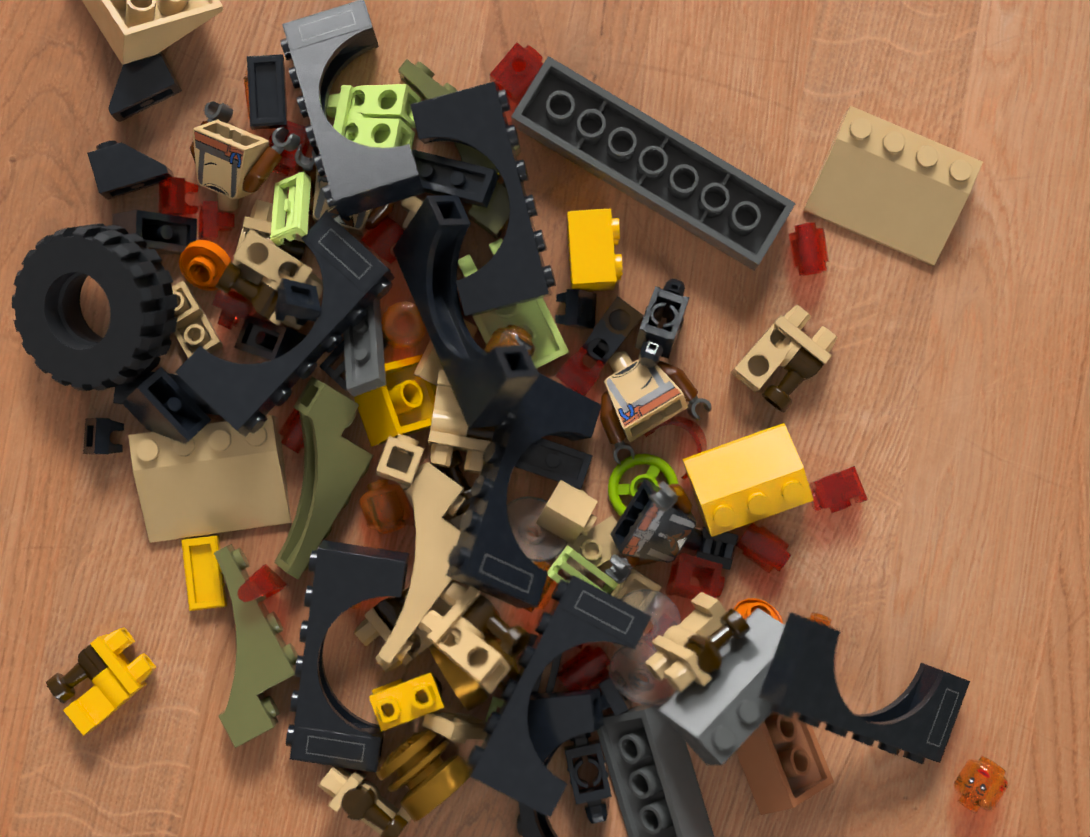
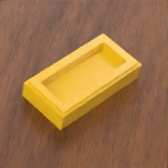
[181,535,227,611]

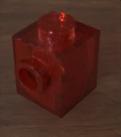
[490,42,543,105]

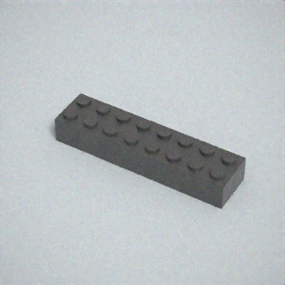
[511,56,796,270]

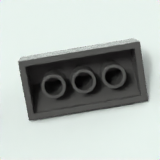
[657,608,785,765]
[597,699,714,837]

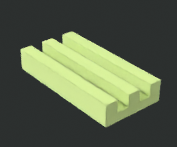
[270,171,311,246]
[547,545,618,594]

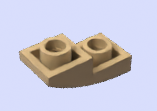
[172,280,224,358]

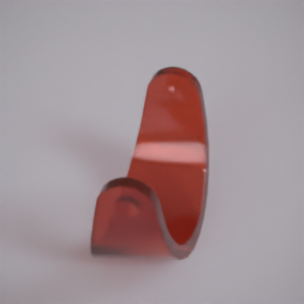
[644,416,707,480]
[238,564,289,602]

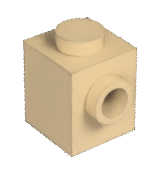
[376,434,424,487]
[536,480,598,544]

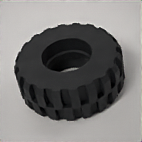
[12,224,178,391]

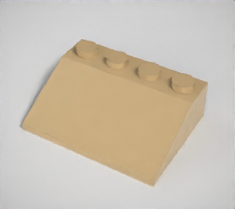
[82,0,223,65]
[803,106,983,266]
[128,415,292,543]

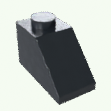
[108,52,182,122]
[87,141,175,200]
[112,210,197,254]
[234,315,306,361]
[122,367,211,444]

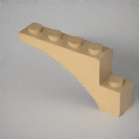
[378,462,465,664]

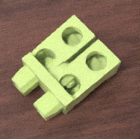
[327,84,422,151]

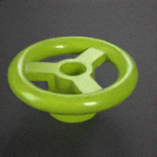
[608,454,679,516]

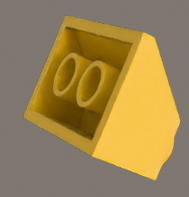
[682,423,814,537]

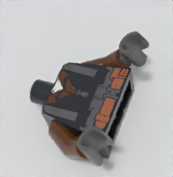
[605,479,703,583]

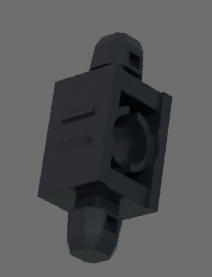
[635,278,690,368]
[564,732,612,824]

